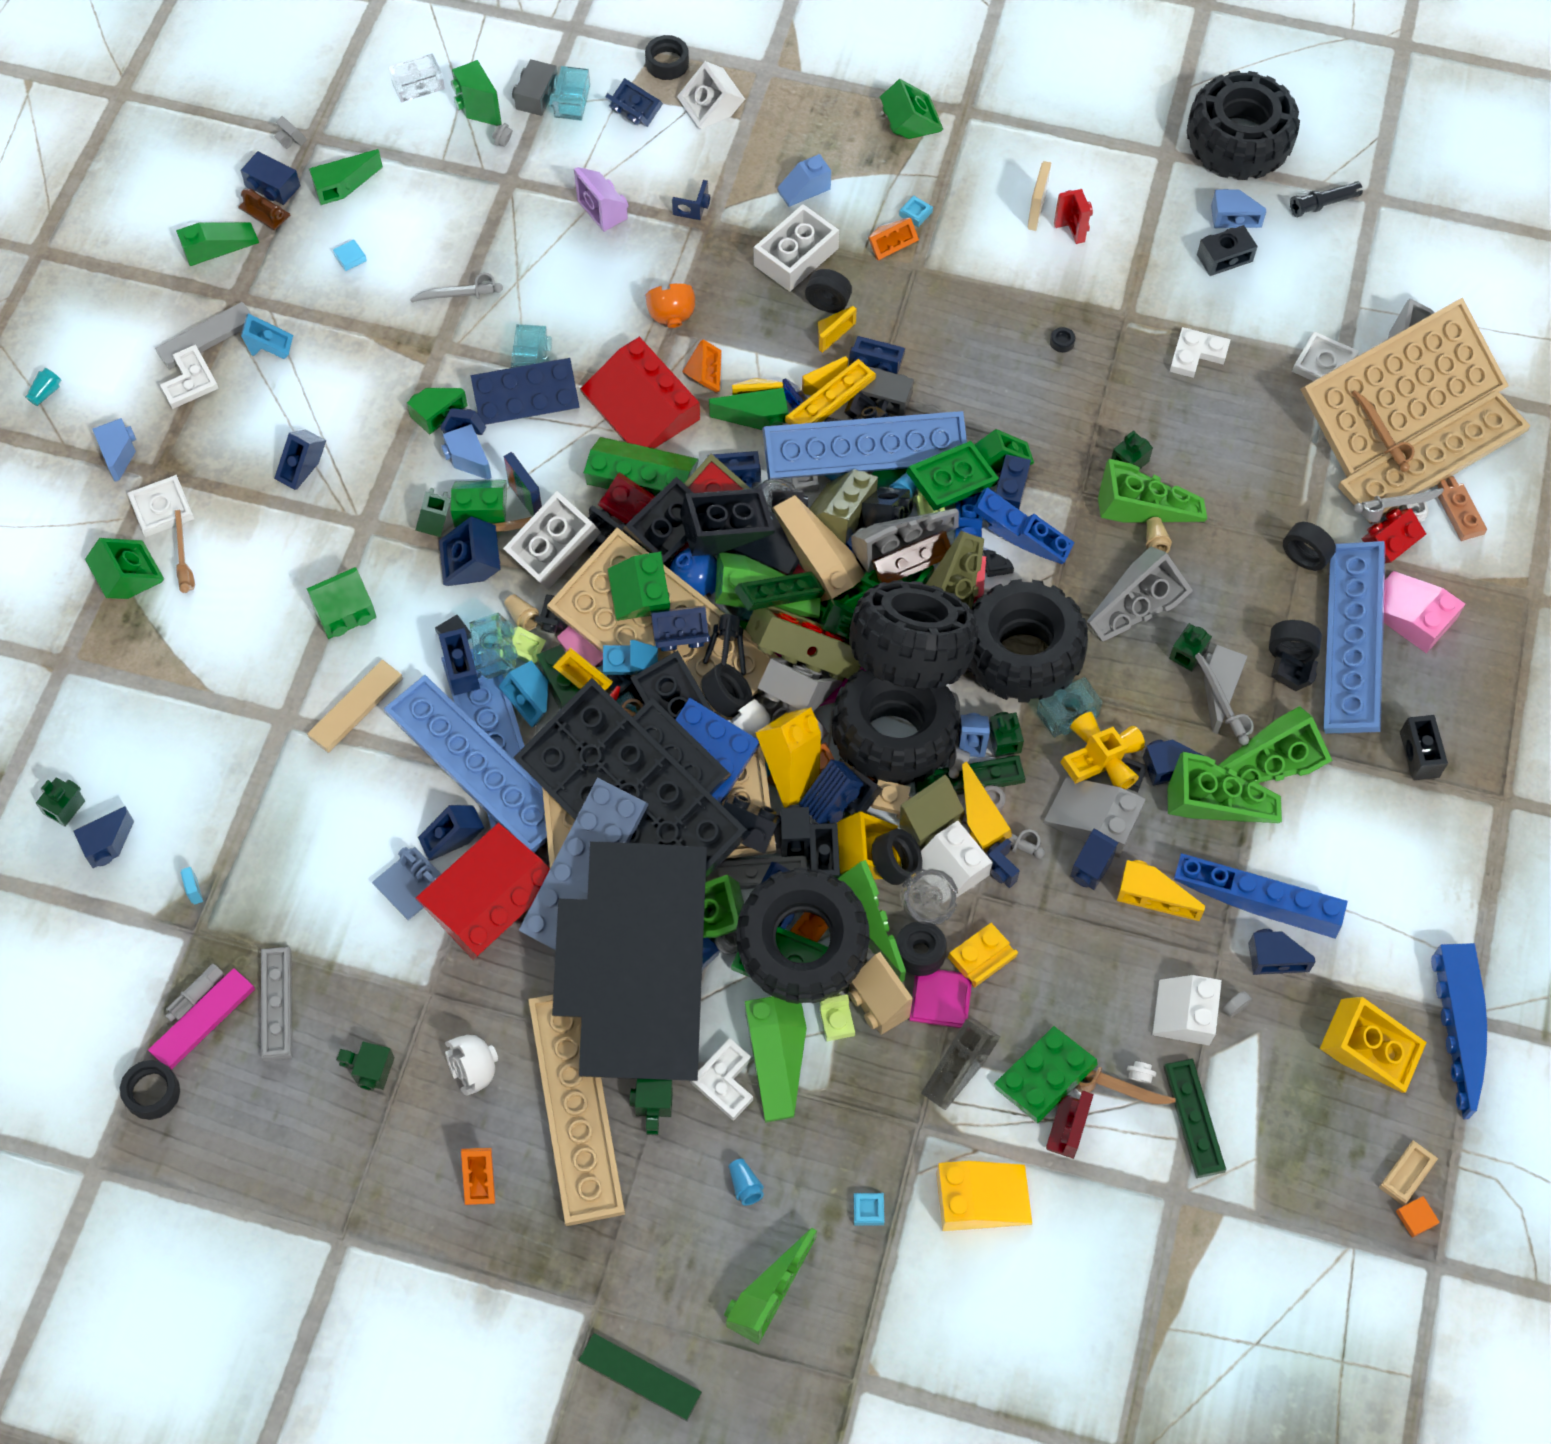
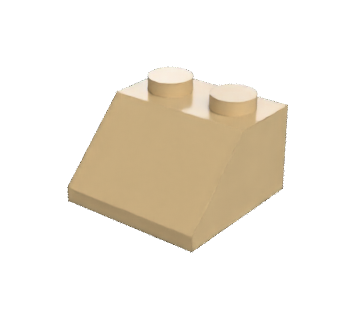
[848,952,913,1035]

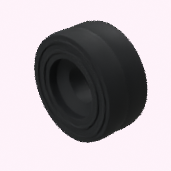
[805,269,852,313]
[896,921,947,976]

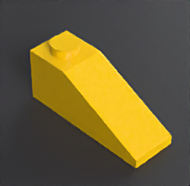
[962,762,1012,853]
[1117,860,1205,921]

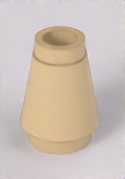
[1146,517,1172,553]
[504,594,540,631]

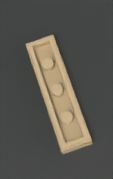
[307,660,403,753]

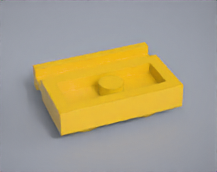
[947,923,1018,988]

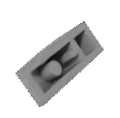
[1204,645,1247,734]

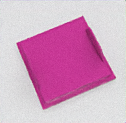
[909,970,972,1029]

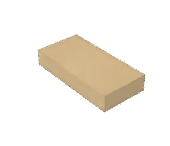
[1378,1140,1438,1206]

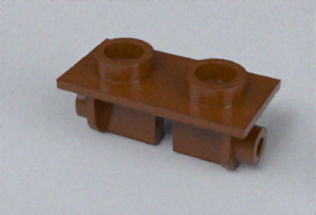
[238,188,291,231]

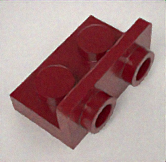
[598,472,655,525]
[1046,1090,1094,1159]

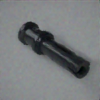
[1290,181,1363,218]

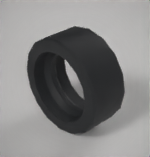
[645,35,689,80]
[1283,521,1336,571]
[1269,620,1322,663]
[701,663,753,717]
[871,828,923,885]
[119,1060,180,1120]

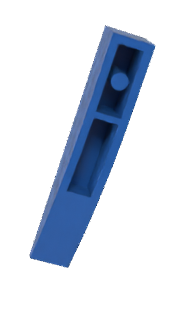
[1174,853,1348,939]
[1431,943,1487,1120]

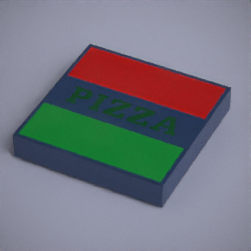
[503,452,542,517]

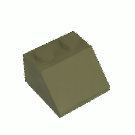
[899,775,964,850]

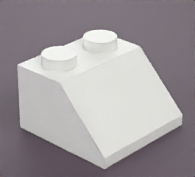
[677,61,745,129]
[920,821,992,905]
[1152,975,1222,1046]

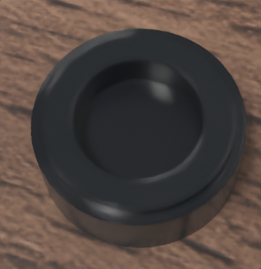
[1050,327,1076,353]

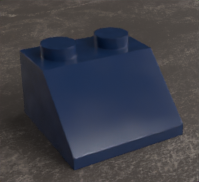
[439,517,501,586]

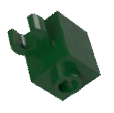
[1111,430,1153,470]
[415,488,451,537]
[819,599,855,640]
[1169,623,1212,672]
[989,712,1024,757]
[36,777,85,827]
[336,1041,395,1091]
[630,1079,673,1135]

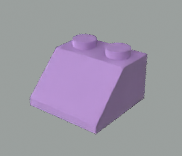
[574,167,628,232]

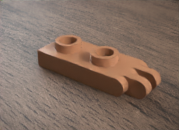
[1437,476,1487,541]

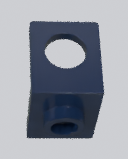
[672,180,711,220]

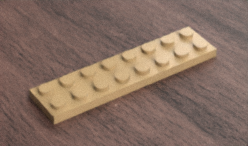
[1338,390,1531,524]
[528,995,625,1226]

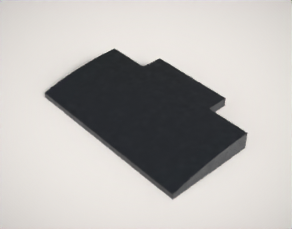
[513,678,751,877]
[552,841,707,1081]

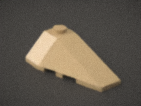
[772,495,865,602]

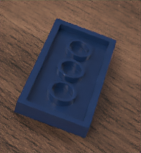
[470,358,580,425]

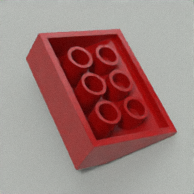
[580,336,700,449]
[415,822,550,960]

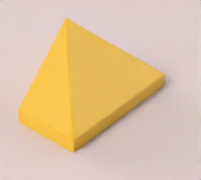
[818,306,857,353]
[802,356,848,396]
[732,378,783,395]
[553,648,613,690]

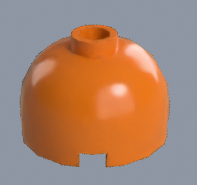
[645,283,695,328]

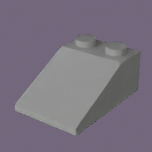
[758,657,843,711]
[1044,777,1146,858]

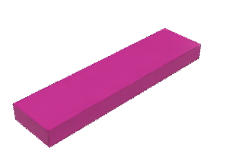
[148,968,255,1070]

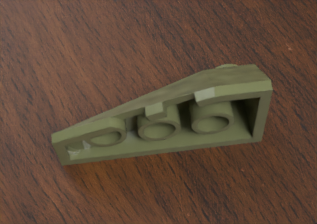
[926,531,984,609]

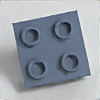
[372,847,441,921]

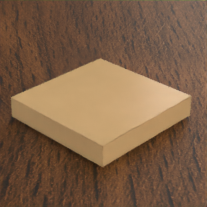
[1027,161,1052,231]

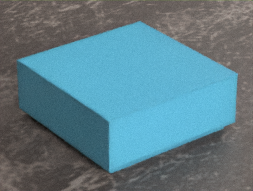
[899,195,933,227]
[333,240,367,271]
[180,867,203,905]
[853,1193,884,1226]

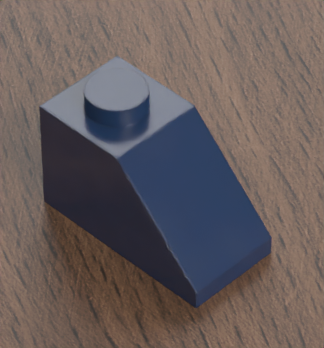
[274,429,326,490]
[1142,739,1204,786]
[418,805,484,860]
[73,806,134,868]
[1070,828,1119,890]
[1248,929,1316,975]

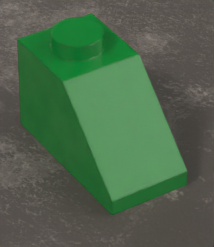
[406,388,468,435]
[974,429,1034,472]

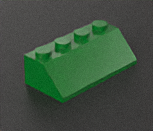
[583,437,699,496]

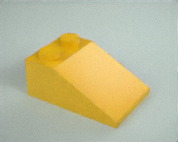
[755,707,821,808]
[1319,997,1427,1093]
[936,1161,1032,1231]

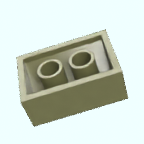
[809,469,878,544]

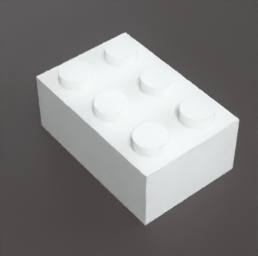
[754,204,839,292]
[503,491,601,590]

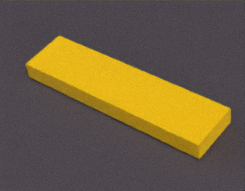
[785,359,876,425]

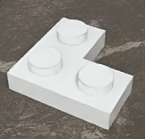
[1169,327,1231,378]
[160,344,219,409]
[690,1038,753,1121]

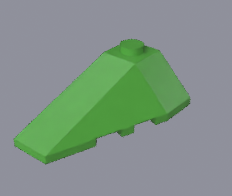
[715,553,821,618]
[837,860,906,982]
[745,996,807,1123]

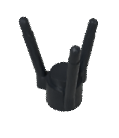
[703,614,746,676]

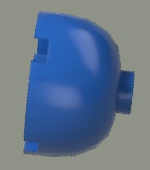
[669,548,717,596]

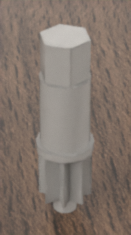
[165,963,224,1022]

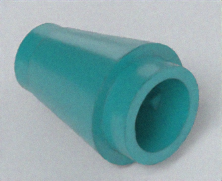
[25,368,62,406]

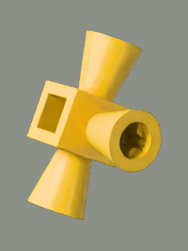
[1060,712,1145,790]

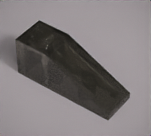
[921,1019,1000,1110]

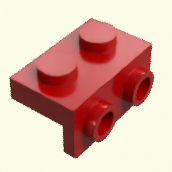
[1054,189,1093,244]
[1361,508,1427,563]

